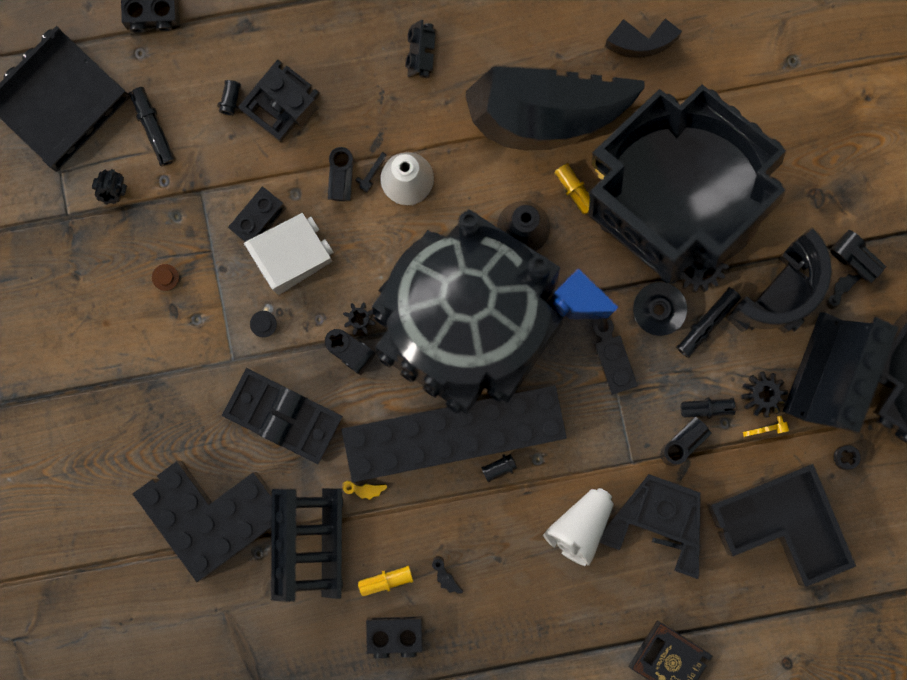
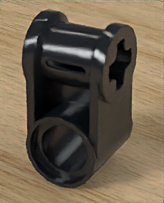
[325,329,376,375]

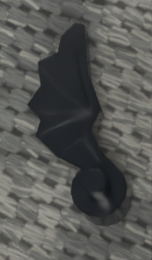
[355,152,387,193]
[826,274,862,309]
[652,537,683,550]
[432,556,463,594]

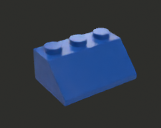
[550,269,618,319]

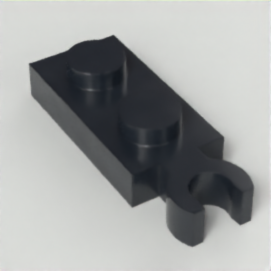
[593,319,638,395]

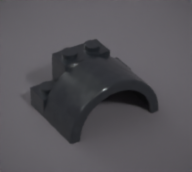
[726,228,832,333]

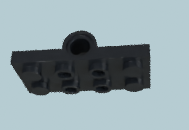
[222,368,343,465]

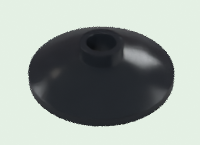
[633,282,687,336]

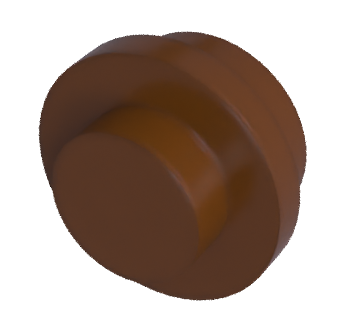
[152,264,179,291]

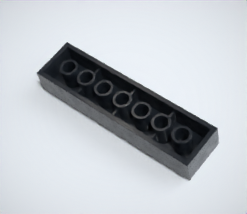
[341,385,567,483]

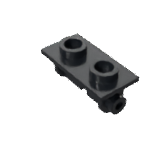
[405,20,436,78]

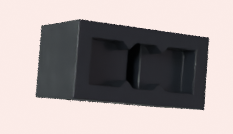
[121,0,180,33]
[228,186,286,242]
[366,616,423,658]

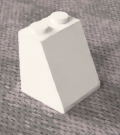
[244,213,334,295]

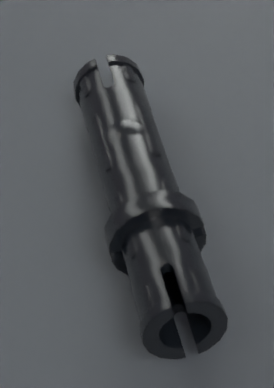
[128,87,176,167]
[676,287,742,358]

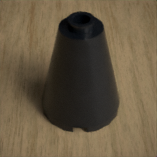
[497,201,550,251]

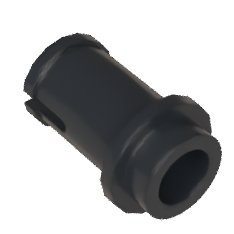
[217,80,241,116]
[481,454,518,483]

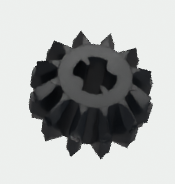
[741,371,788,418]

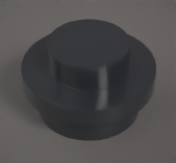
[250,311,277,338]

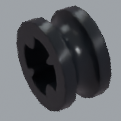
[833,445,861,470]

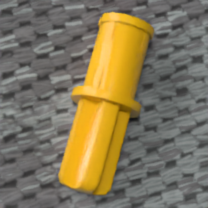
[554,163,590,214]
[358,565,413,596]

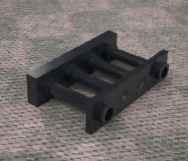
[271,488,343,602]

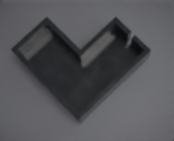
[133,461,272,582]
[706,464,856,587]

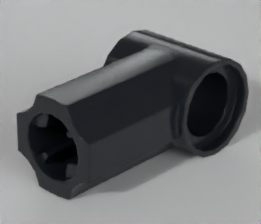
[327,147,355,202]
[830,230,887,284]
[660,417,712,466]

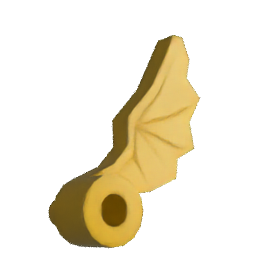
[743,415,789,437]
[342,481,387,500]

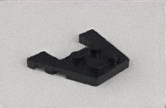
[599,474,701,579]

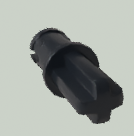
[680,397,736,419]

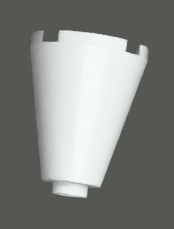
[381,152,434,205]
[543,488,614,566]

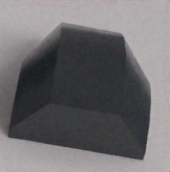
[466,66,645,151]

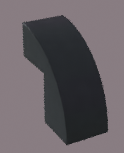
[605,18,682,58]

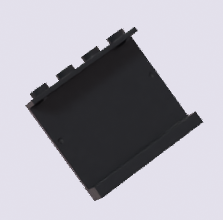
[0,26,130,172]
[782,312,899,433]

